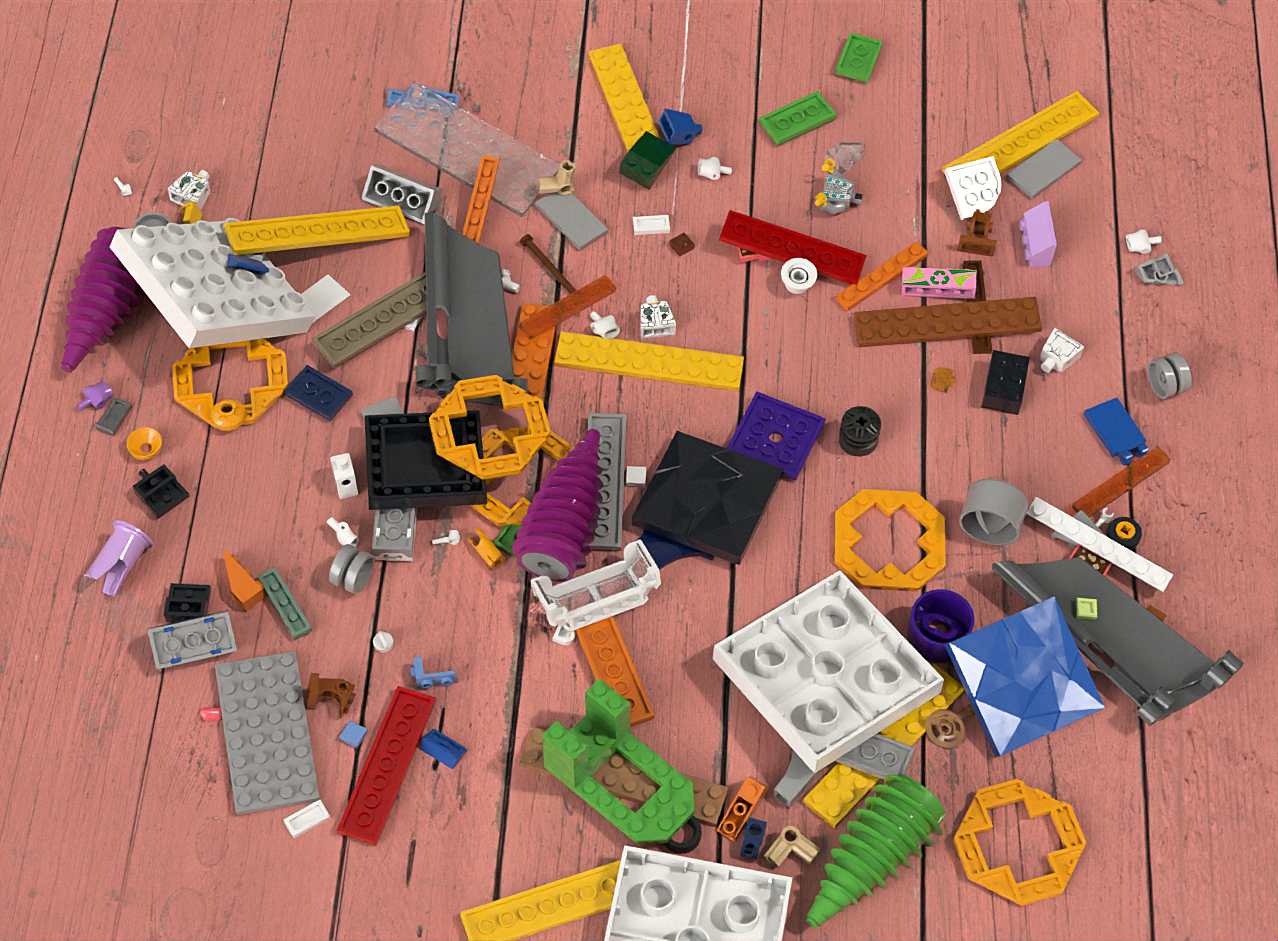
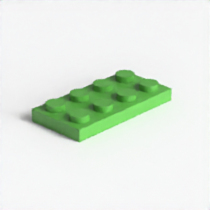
[759,91,837,146]

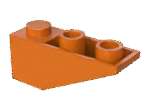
[223,550,265,612]
[716,776,769,842]

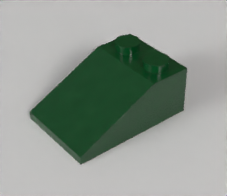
[619,131,676,190]

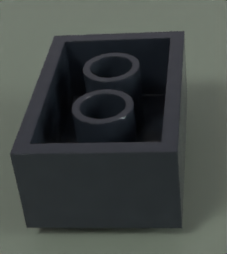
[981,350,1030,415]

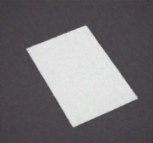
[301,275,351,323]

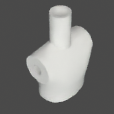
[698,157,732,180]
[1126,229,1162,254]
[590,311,620,339]
[327,517,359,547]

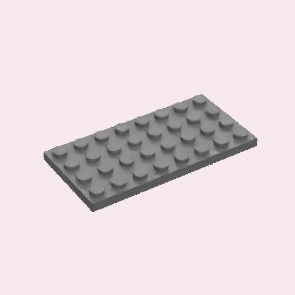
[215,651,320,816]

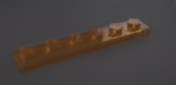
[519,275,617,340]
[1072,446,1171,518]

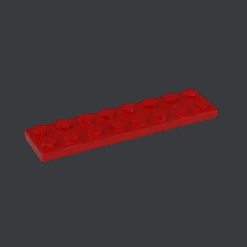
[719,210,867,285]
[337,686,436,846]

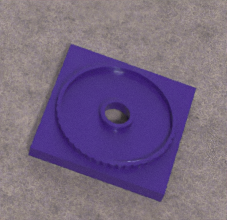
[727,391,826,481]

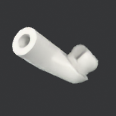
[501,269,520,293]

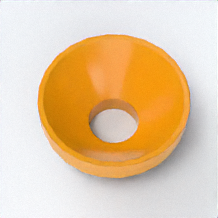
[211,399,246,431]
[127,427,162,460]

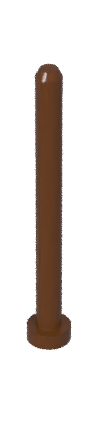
[520,234,579,299]

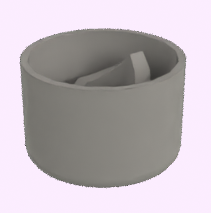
[959,479,1028,545]

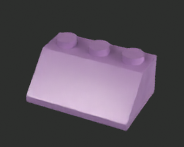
[1019,201,1057,267]

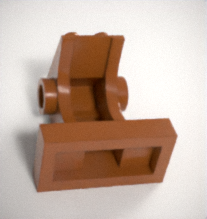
[958,209,997,257]
[307,673,356,718]

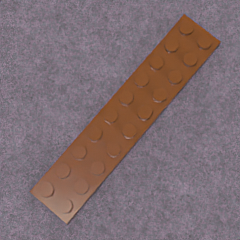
[854,297,1042,347]

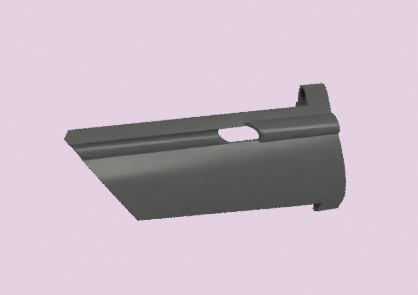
[415,211,528,405]
[992,557,1244,726]

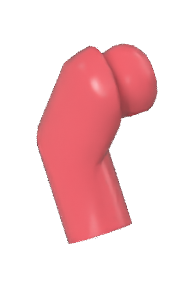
[200,705,222,721]

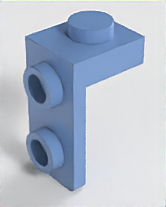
[410,656,457,689]

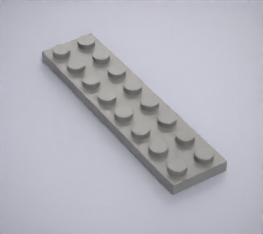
[588,413,626,550]

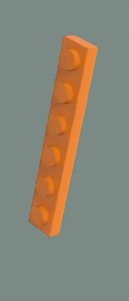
[462,155,500,244]
[835,241,929,312]

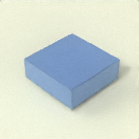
[339,721,368,749]

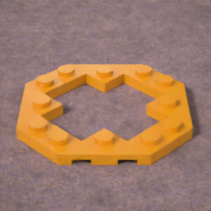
[172,338,288,428]
[429,375,551,480]
[469,427,573,526]
[834,489,946,592]
[953,779,1087,906]

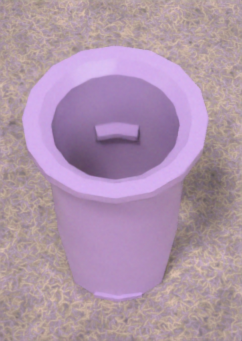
[84,520,153,597]

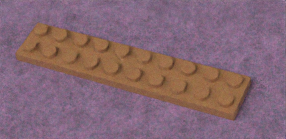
[519,727,729,827]

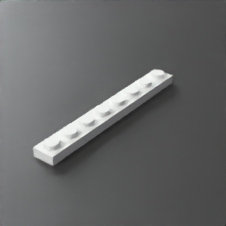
[1026,497,1173,592]

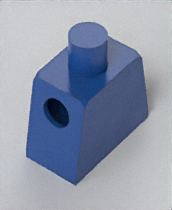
[658,109,702,145]

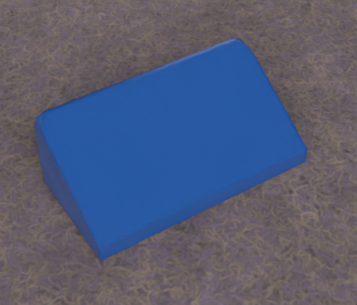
[227,253,269,275]
[420,729,467,769]

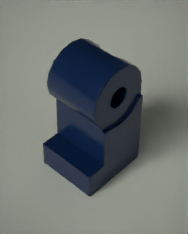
[740,817,767,861]

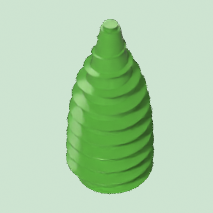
[806,774,946,928]

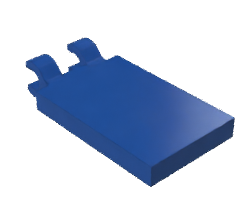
[1084,397,1149,466]

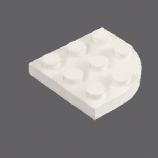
[944,156,1001,220]

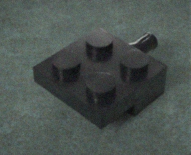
[133,464,190,519]
[164,583,211,622]

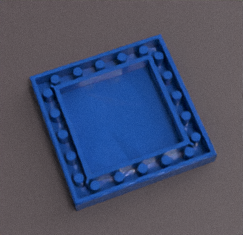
[945,597,1105,757]

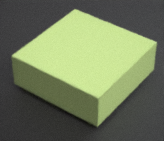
[1075,598,1097,620]

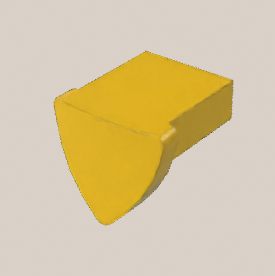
[180,202,203,224]

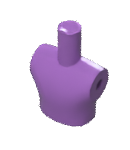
[77,381,114,410]

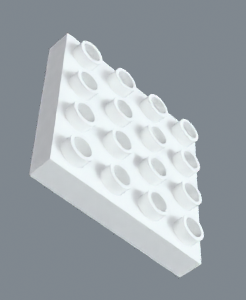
[110,218,315,348]
[713,570,944,773]
[604,845,792,941]

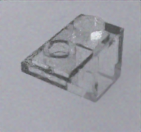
[825,143,865,174]

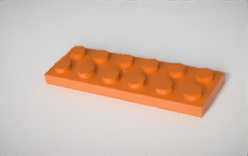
[512,303,559,399]
[575,616,655,727]

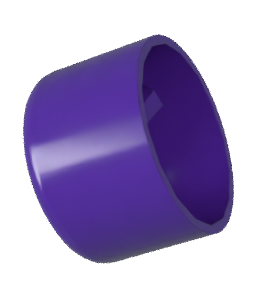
[907,589,975,662]

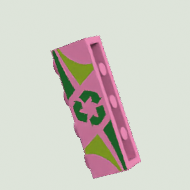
[902,267,976,299]

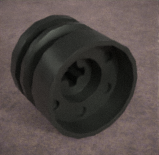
[839,406,881,457]

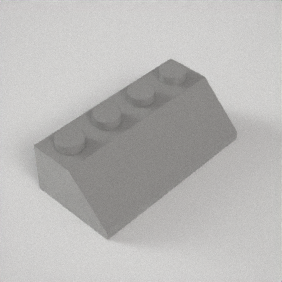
[361,164,442,224]

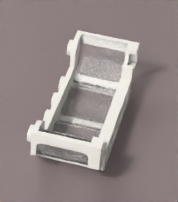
[531,539,661,631]

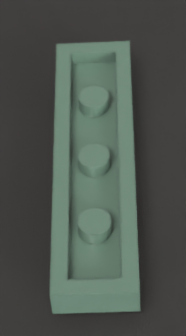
[257,567,312,640]

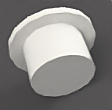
[781,258,817,294]

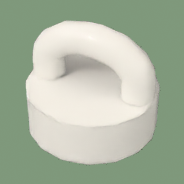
[373,631,394,653]

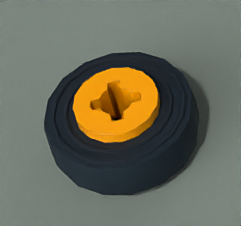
[1106,517,1142,550]

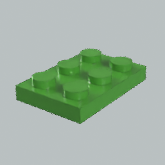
[835,32,883,83]

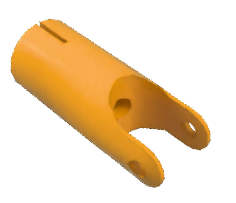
[467,527,505,569]

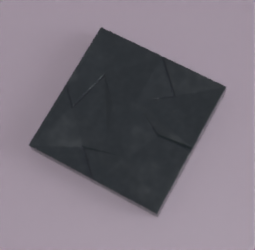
[365,410,487,510]
[632,431,783,565]

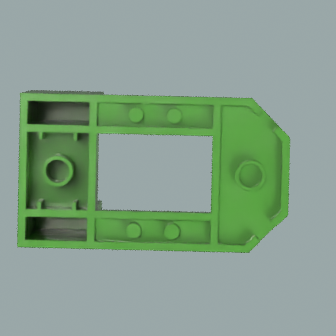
[542,678,695,844]

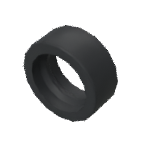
[664,815,701,854]

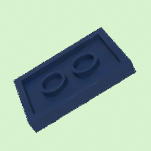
[284,365,353,422]

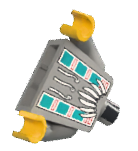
[815,159,863,215]

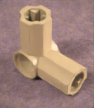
[537,160,576,195]
[764,826,821,868]

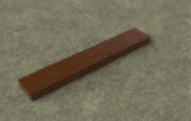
[963,260,992,354]

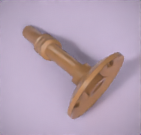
[925,704,976,748]

